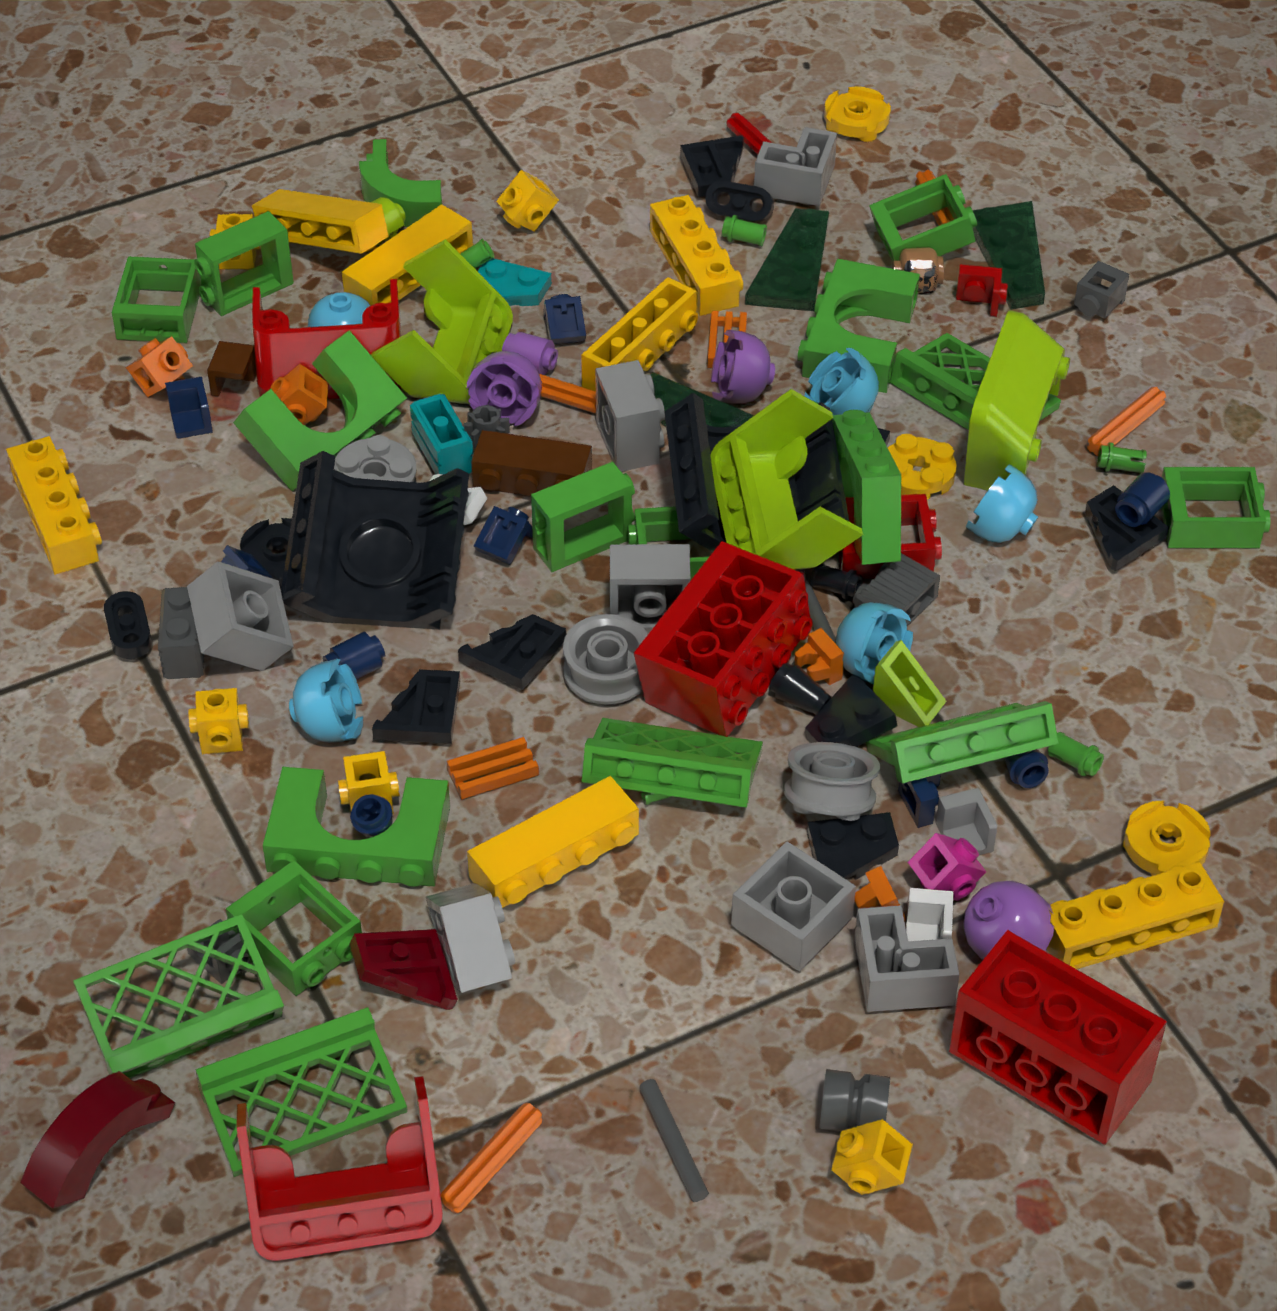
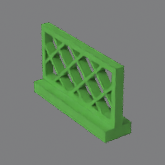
[890,333,1061,430]
[866,701,1059,783]
[582,718,763,808]
[73,914,284,1078]
[195,1007,407,1177]

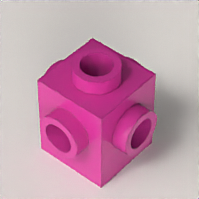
[908,833,986,901]

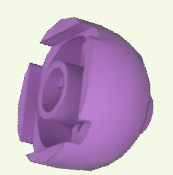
[711,330,775,404]
[467,351,542,426]
[964,881,1054,960]

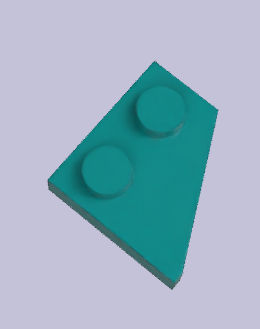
[478,258,552,306]

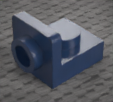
[543,294,586,344]
[474,506,533,565]
[898,774,941,828]

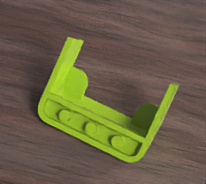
[371,239,513,404]
[964,310,1070,491]
[711,389,863,569]

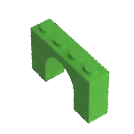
[798,259,920,393]
[233,330,407,492]
[832,410,901,565]
[263,766,450,887]

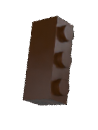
[471,430,592,496]

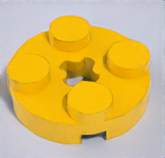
[824,86,891,142]
[888,434,957,500]
[1123,801,1211,876]

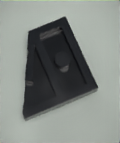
[680,135,744,197]
[1085,485,1169,571]
[458,614,567,690]
[372,669,461,744]
[805,675,898,747]
[807,812,899,880]

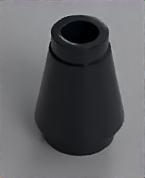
[769,663,832,715]

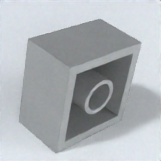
[595,360,665,471]
[610,544,690,633]
[187,561,294,671]
[731,841,856,971]

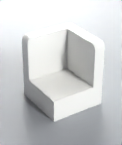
[906,888,953,941]

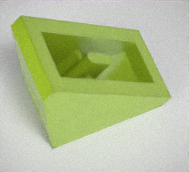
[873,640,947,727]

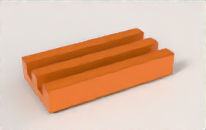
[707,311,747,368]
[447,737,539,800]

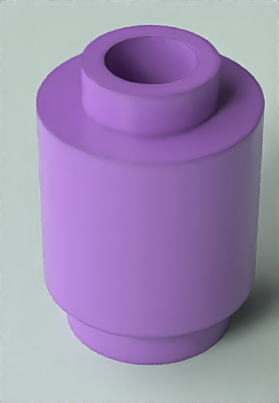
[502,332,558,375]

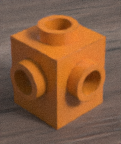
[126,336,193,398]
[270,364,328,425]

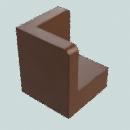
[207,341,257,396]

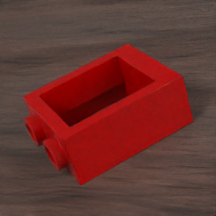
[837,494,942,579]

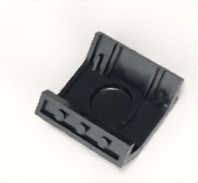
[664,393,849,552]
[281,451,469,630]

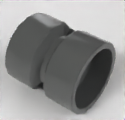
[820,1069,890,1132]

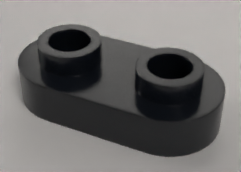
[705,180,774,223]
[104,591,152,659]

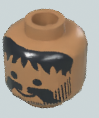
[892,247,944,293]

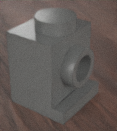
[1074,261,1129,318]

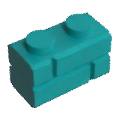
[410,394,473,475]

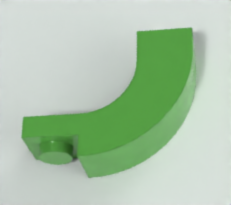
[359,139,442,227]

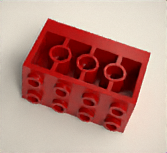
[634,541,813,737]
[949,930,1167,1145]

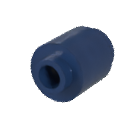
[1115,472,1170,527]
[323,631,386,680]

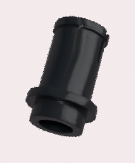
[810,563,863,600]

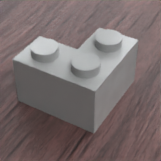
[754,127,837,206]
[426,883,515,993]
[854,906,959,1012]

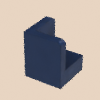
[165,376,213,439]

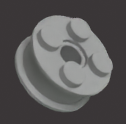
[334,435,416,482]
[563,614,648,704]
[784,742,880,821]

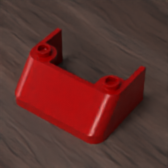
[252,279,402,399]
[236,1076,443,1261]

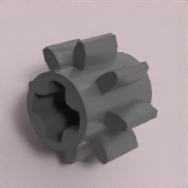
[463,405,510,448]

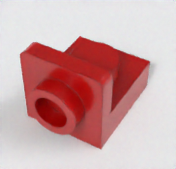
[956,264,1008,317]

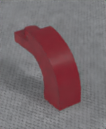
[20,1071,175,1209]

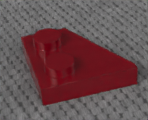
[349,929,458,1010]

